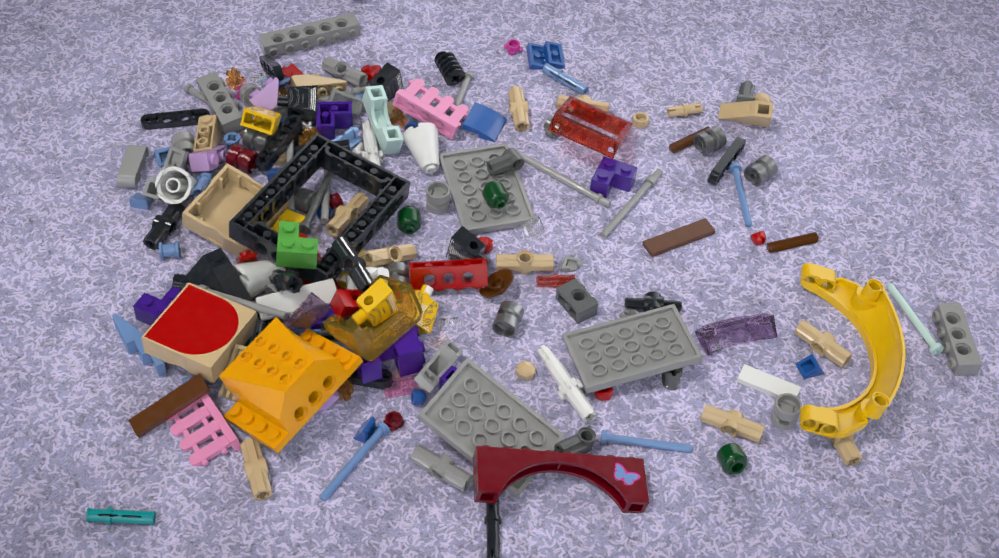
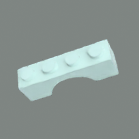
[362,85,404,155]

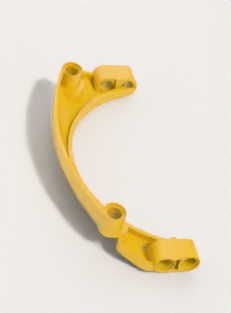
[800,263,906,438]

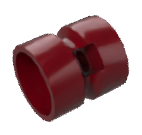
[226,144,259,175]

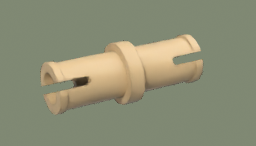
[667,102,703,118]

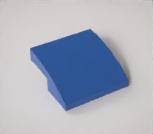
[526,41,565,70]
[462,102,507,142]

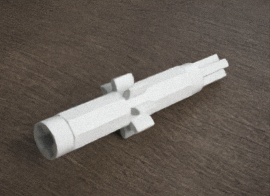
[361,120,383,166]
[537,345,597,423]

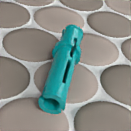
[86,507,156,525]

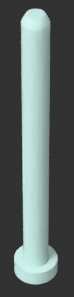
[887,283,944,355]

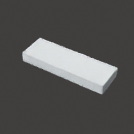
[737,364,801,398]

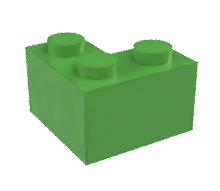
[276,221,318,269]

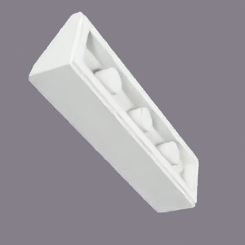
[256,278,337,321]

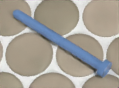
[320,422,390,501]

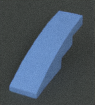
[112,314,167,377]

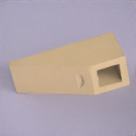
[290,74,347,99]
[718,100,774,127]
[193,115,222,152]

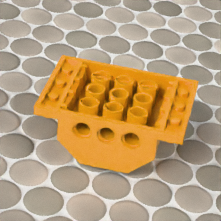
[219,317,363,453]

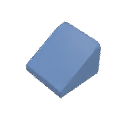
[154,146,170,168]
[129,193,154,210]

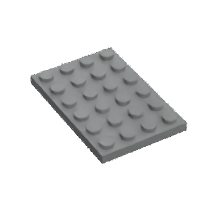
[439,143,536,234]
[562,304,703,394]
[417,357,565,498]

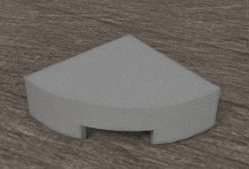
[560,255,583,273]

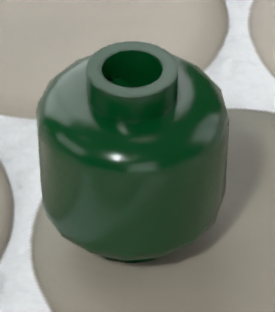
[482,181,509,209]
[396,206,421,234]
[716,443,748,474]

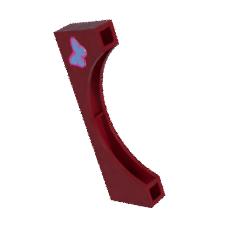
[472,445,649,513]

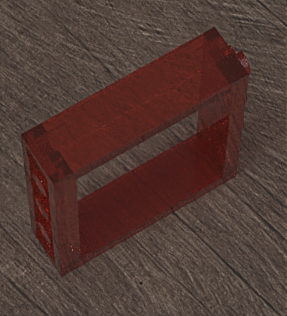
[548,96,633,159]

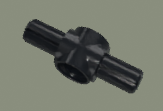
[624,291,682,312]

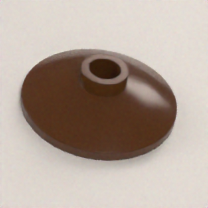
[479,269,514,298]

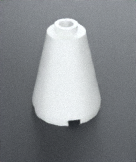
[403,122,439,174]
[155,166,197,204]
[233,260,286,300]

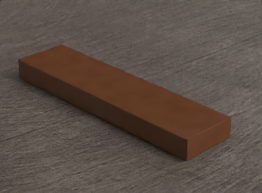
[642,218,715,257]
[128,373,211,438]

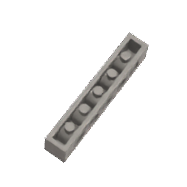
[258,12,360,58]

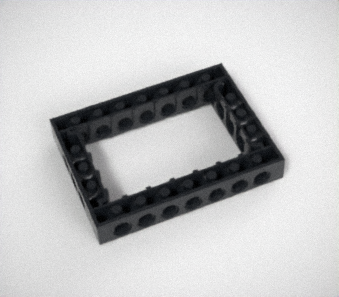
[229,133,410,283]

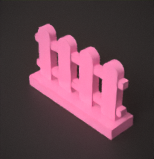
[392,79,469,140]
[166,393,241,467]

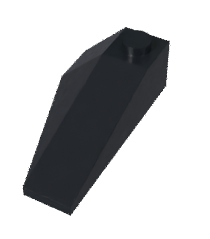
[186,248,259,317]

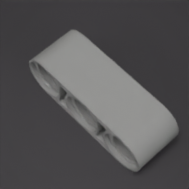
[117,145,149,188]

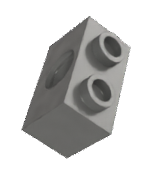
[555,278,598,324]

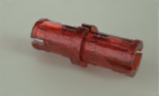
[536,273,575,288]

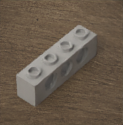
[196,71,245,135]
[932,303,982,376]

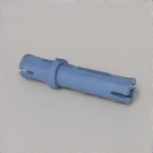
[542,63,589,95]
[191,171,213,198]

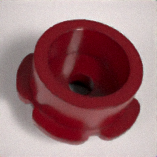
[329,192,344,209]
[383,411,404,431]

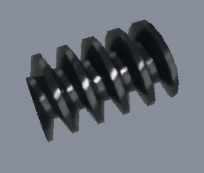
[434,51,465,86]

